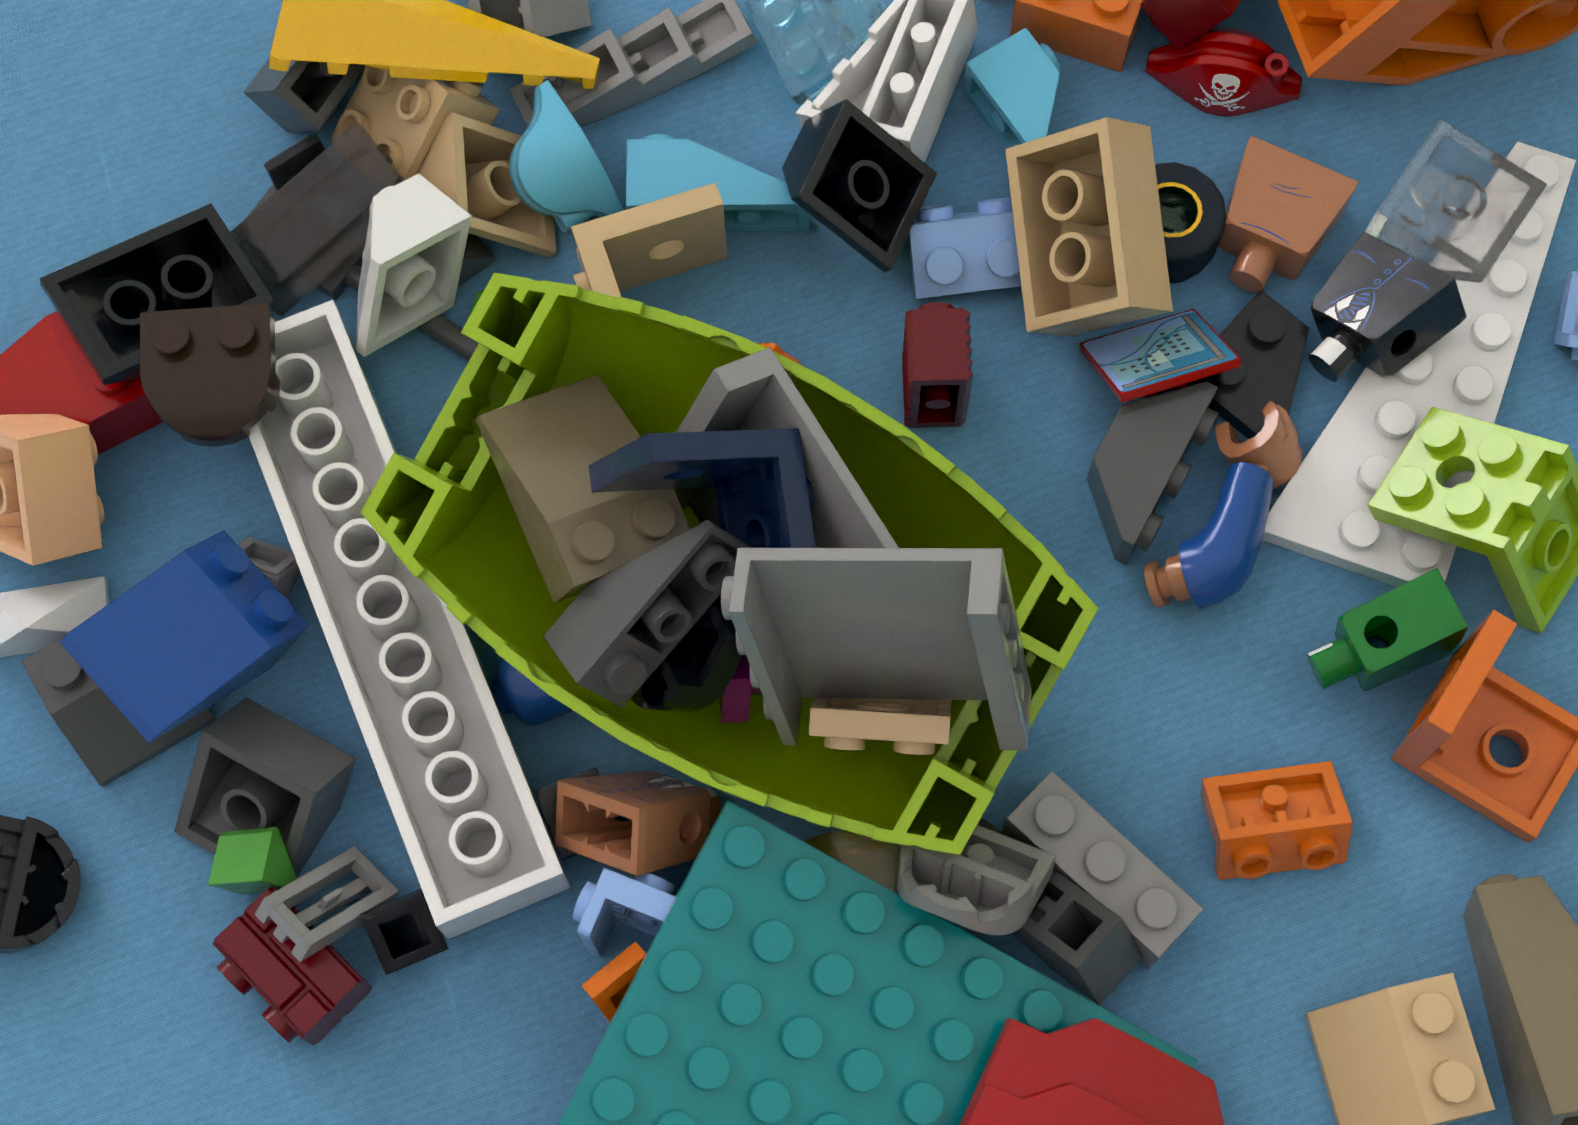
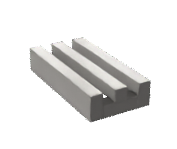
[255,846,399,962]

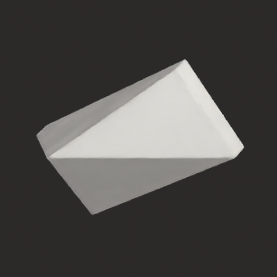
[0,576,110,658]

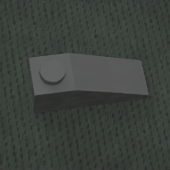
[977,817,1143,1005]

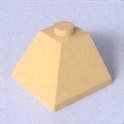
[417,112,557,257]

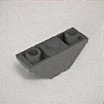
[1087,381,1220,565]

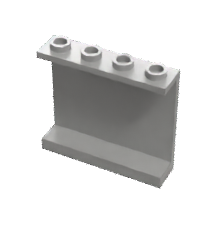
[674,348,899,696]
[721,548,1032,750]

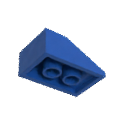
[60,530,309,744]

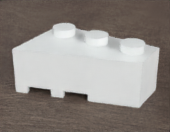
[796,0,979,163]

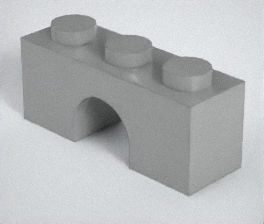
[1002,771,1203,970]

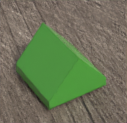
[208,827,297,894]

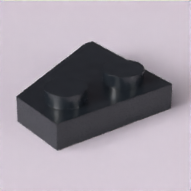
[1187,291,1309,439]

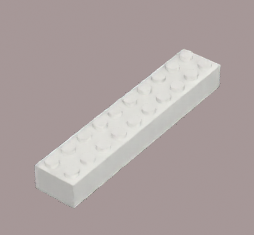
[249,300,571,939]

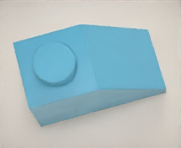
[963,28,1060,149]

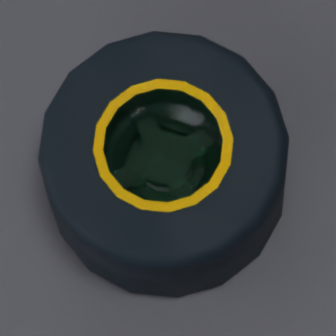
[1155,162,1227,283]

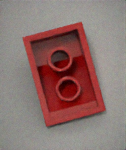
[0,311,163,455]

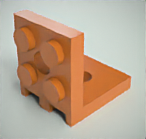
[1390,609,1578,843]

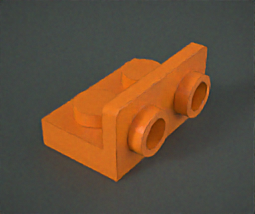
[1201,761,1353,880]

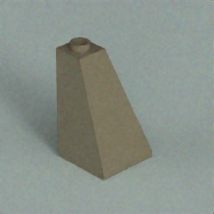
[1463,874,1578,1125]

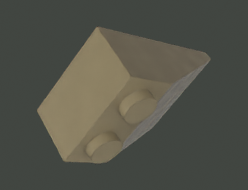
[475,374,691,603]

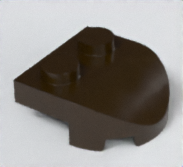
[140,303,281,447]

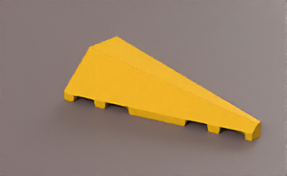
[269,0,600,89]

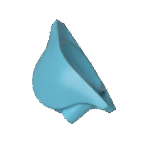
[509,80,624,233]

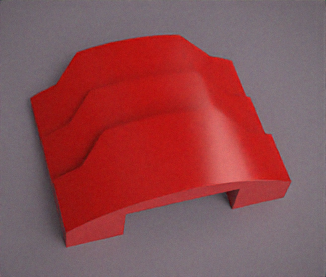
[960,1018,1224,1125]

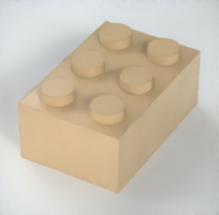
[1005,117,1173,336]

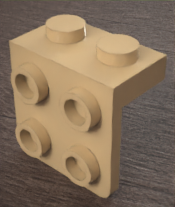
[332,66,500,189]

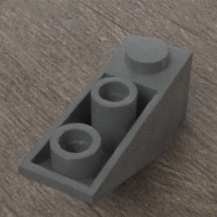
[543,520,752,708]

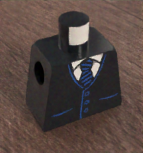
[1309,232,1467,382]

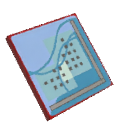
[1079,309,1241,403]

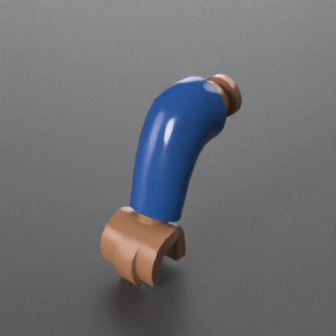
[1144,401,1302,609]

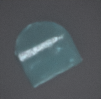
[745,0,886,106]

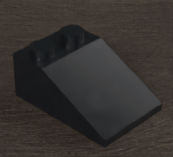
[40,203,275,385]

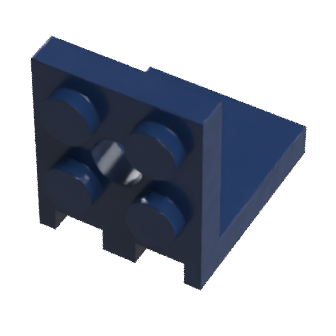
[588,428,818,548]

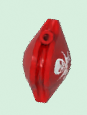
[1145,27,1302,117]

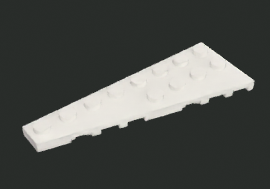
[1262,141,1576,587]

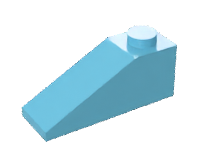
[626,134,810,232]

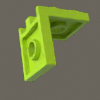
[1367,406,1578,634]

